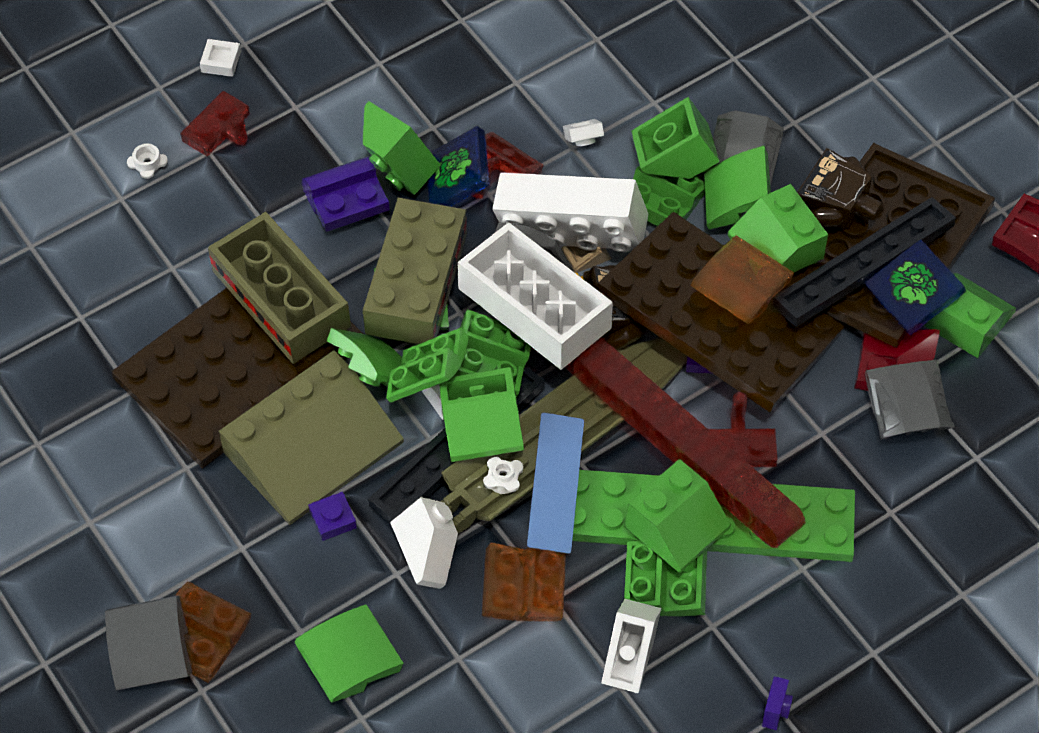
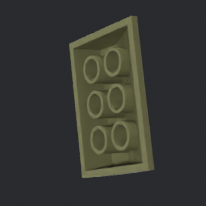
[219,350,404,525]

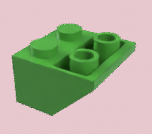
[439,367,524,462]

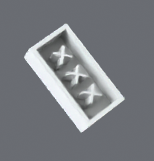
[492,173,648,252]
[458,222,613,370]

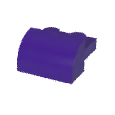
[302,157,390,232]

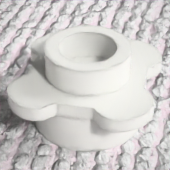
[127,144,168,179]
[483,457,523,494]

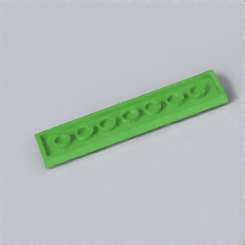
[572,470,855,562]

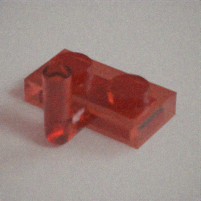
[180,91,250,157]
[469,132,544,199]
[702,392,778,468]

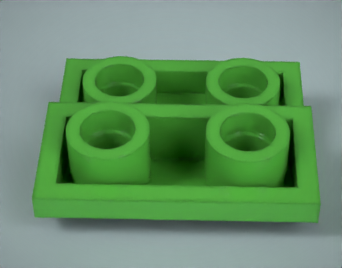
[704,146,771,229]
[633,165,705,226]
[453,309,531,397]
[327,328,402,387]
[386,328,469,403]
[624,540,707,616]
[295,604,404,703]

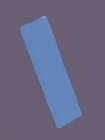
[527,413,584,554]

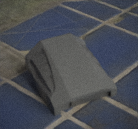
[702,110,784,189]
[865,360,955,440]

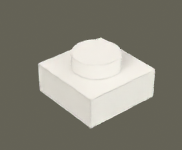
[200,39,241,77]
[563,119,604,146]

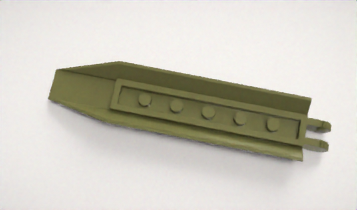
[440,338,687,534]

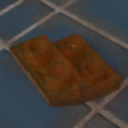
[691,235,794,324]
[482,542,566,621]
[175,581,251,683]

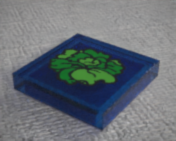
[428,126,490,207]
[865,239,966,335]

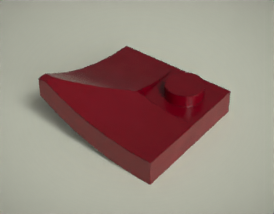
[992,193,1039,274]
[854,329,940,391]

